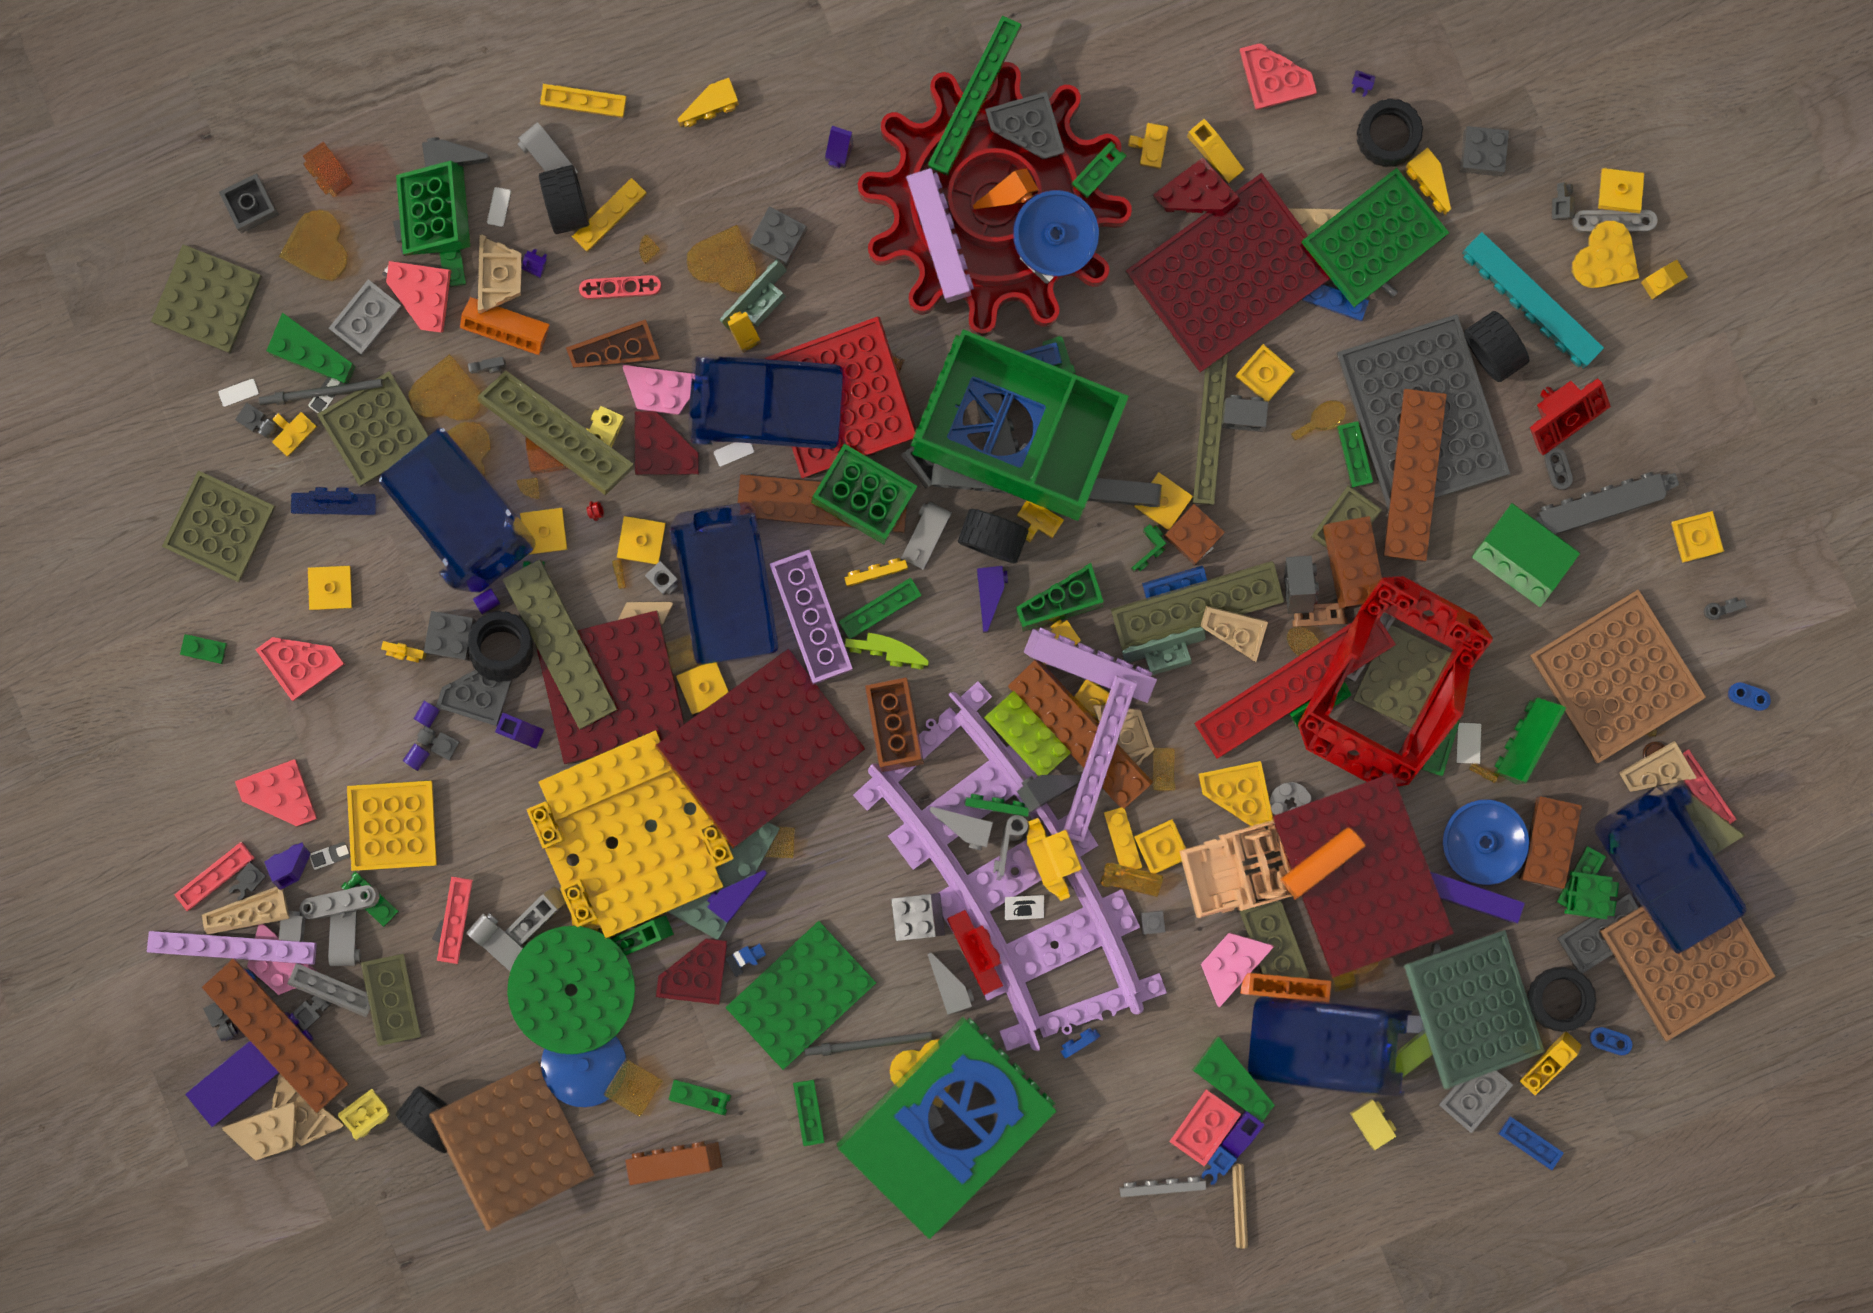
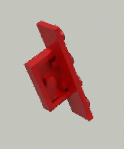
[947,909,1003,995]

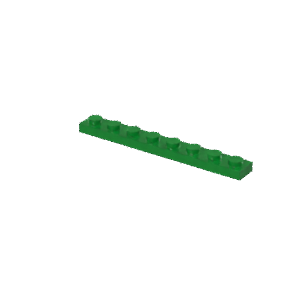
[928,16,1022,176]

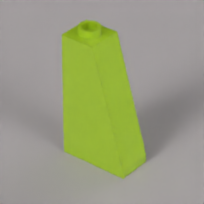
[1380,1029,1433,1082]

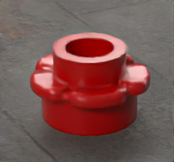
[586,501,604,521]

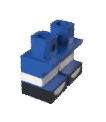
[725,944,766,977]

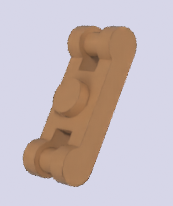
[1292,603,1347,627]

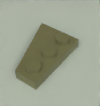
[1672,793,1745,858]

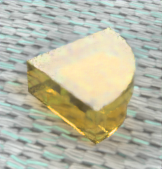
[639,234,660,264]
[516,478,540,499]

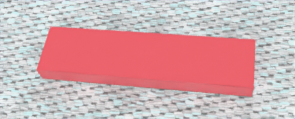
[1682,749,1737,824]
[174,842,255,911]
[437,876,473,964]

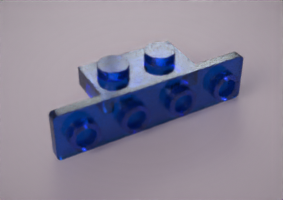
[291,487,376,515]

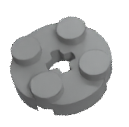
[1269,782,1312,816]

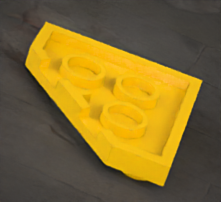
[1198,761,1272,826]

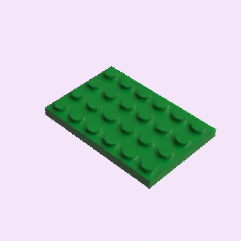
[1301,168,1449,307]
[725,921,876,1070]

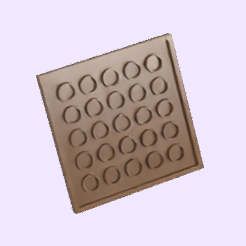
[1530,590,1706,764]
[1600,866,1775,1042]
[430,1061,594,1231]

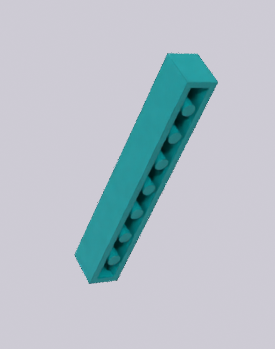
[1462,232,1604,369]

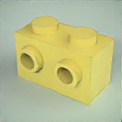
[586,406,625,448]
[1350,1099,1396,1150]

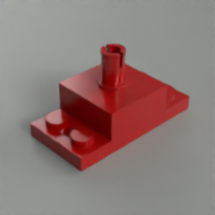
[1529,378,1611,456]

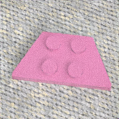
[623,365,704,415]
[247,924,318,995]
[1201,932,1275,1007]

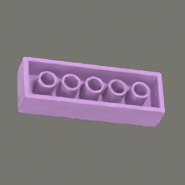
[907,168,974,303]
[770,550,853,684]
[1024,627,1157,703]

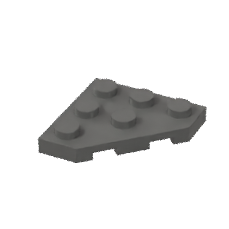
[985,91,1065,159]
[436,659,512,726]

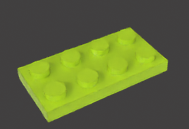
[984,691,1071,776]

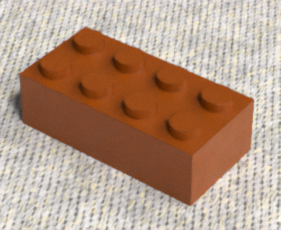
[1323,516,1382,609]
[865,677,924,772]
[1519,796,1582,889]

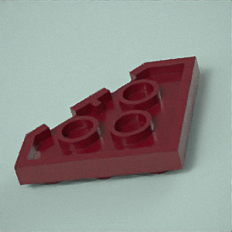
[1153,158,1240,214]
[635,411,699,475]
[656,939,727,1005]

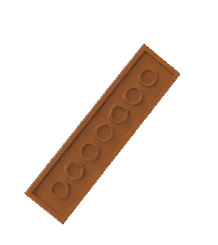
[1383,389,1447,562]
[736,474,907,533]
[1008,659,1153,809]
[201,958,349,1113]

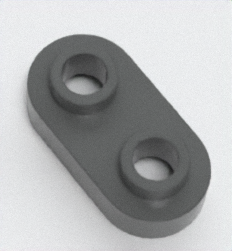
[1544,448,1573,490]

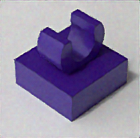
[1352,70,1376,97]
[522,249,547,278]

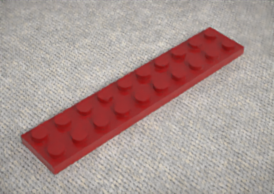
[1194,619,1396,759]

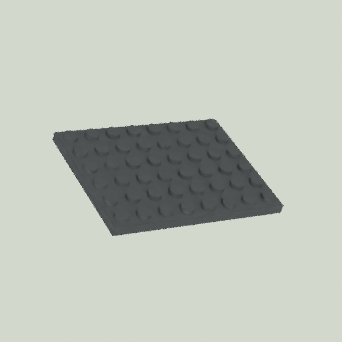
[1336,314,1510,512]

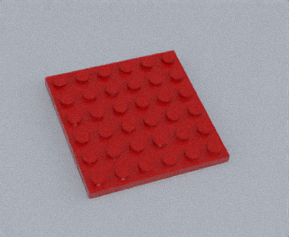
[763,316,916,478]

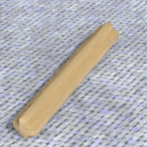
[1232,1163,1248,1249]

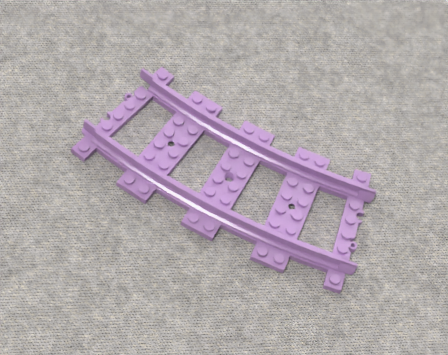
[853,681,1167,1051]

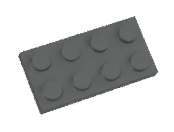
[1557,893,1639,973]

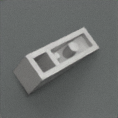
[930,807,993,851]
[505,886,566,946]
[928,952,974,1015]

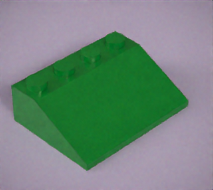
[396,161,471,255]
[811,444,918,545]
[1472,503,1580,607]
[1494,698,1566,785]

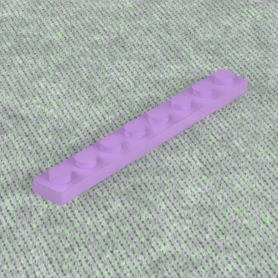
[1063,676,1137,842]
[147,931,317,965]

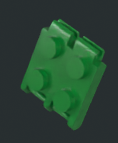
[1564,871,1619,919]

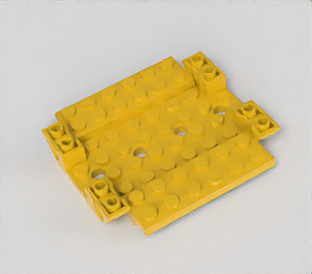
[526,730,734,938]

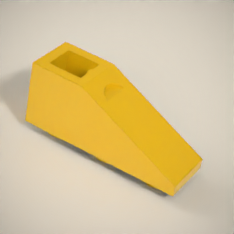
[678,78,739,128]
[1187,119,1244,184]
[1406,147,1451,215]
[728,311,761,353]
[1520,1032,1582,1096]

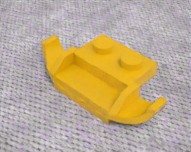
[1027,818,1082,901]

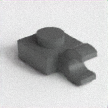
[1552,182,1575,220]

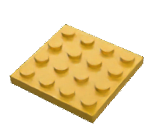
[347,781,437,871]

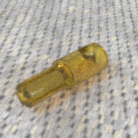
[612,559,626,589]
[1469,763,1499,783]

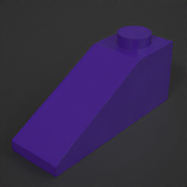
[825,126,853,169]
[977,566,1008,633]
[707,870,768,923]

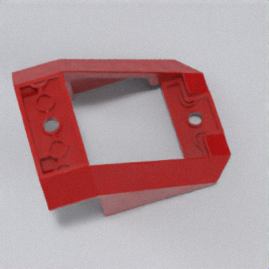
[1298,576,1493,787]

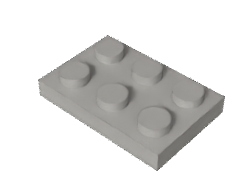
[329,279,402,355]
[1438,1070,1513,1133]

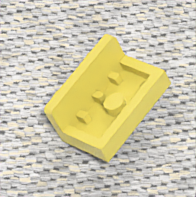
[338,1089,390,1140]

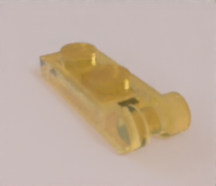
[1100,863,1163,897]

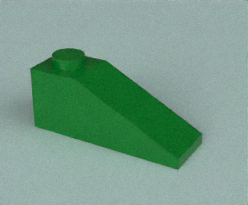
[611,915,674,956]

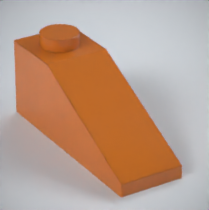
[972,169,1039,209]

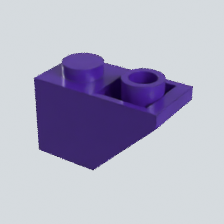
[495,713,545,749]
[264,843,311,890]
[1220,1111,1264,1158]

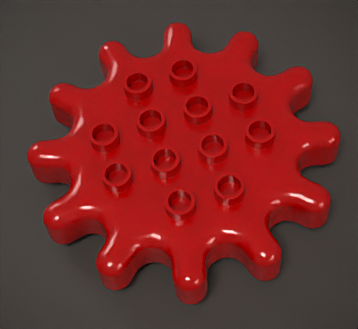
[858,62,1132,337]

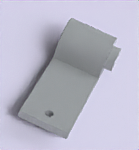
[518,122,578,173]
[901,501,952,570]
[993,815,1028,881]
[328,910,361,966]
[466,913,523,971]

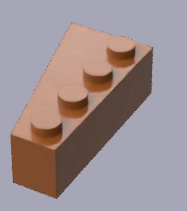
[566,319,660,368]
[625,1141,723,1185]

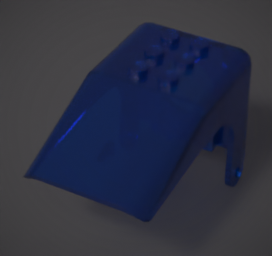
[688,354,843,449]
[378,427,536,593]
[670,502,778,665]
[1595,784,1747,954]
[1248,996,1412,1096]

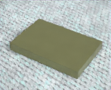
[1311,485,1382,548]

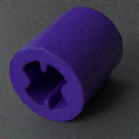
[473,588,501,615]
[413,701,440,728]
[402,743,430,771]

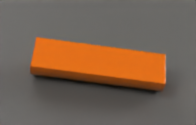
[460,297,550,355]
[1280,827,1366,900]
[1241,973,1331,1002]

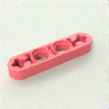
[579,275,662,300]

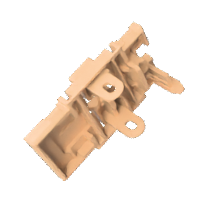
[1179,820,1292,918]

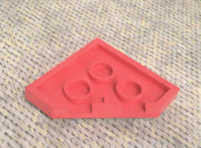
[1239,43,1317,110]
[386,261,451,333]
[255,637,345,701]
[235,759,317,826]

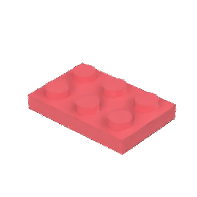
[1169,1089,1241,1167]

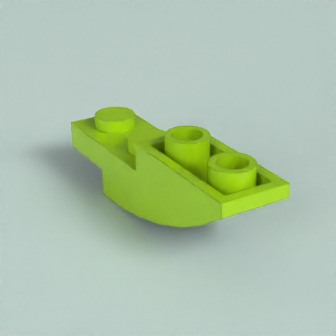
[845,633,929,670]

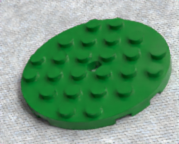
[507,926,636,1054]

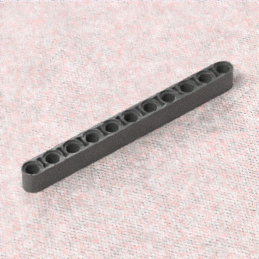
[931,464,1162,507]

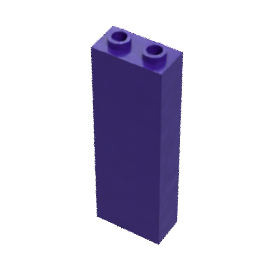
[1430,872,1525,923]
[185,1012,315,1127]

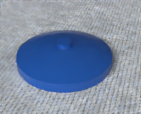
[1013,190,1099,276]
[1443,800,1529,885]
[541,1036,627,1107]

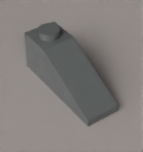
[422,137,490,167]
[1017,775,1082,813]

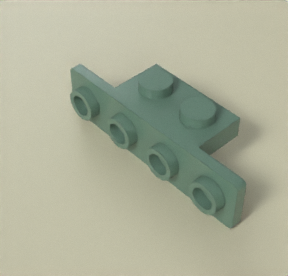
[720,259,787,331]
[1122,627,1206,675]

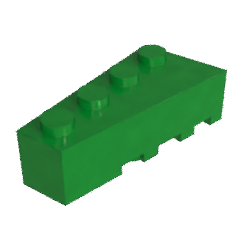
[266,313,356,384]
[1016,563,1104,632]
[1192,1036,1275,1122]

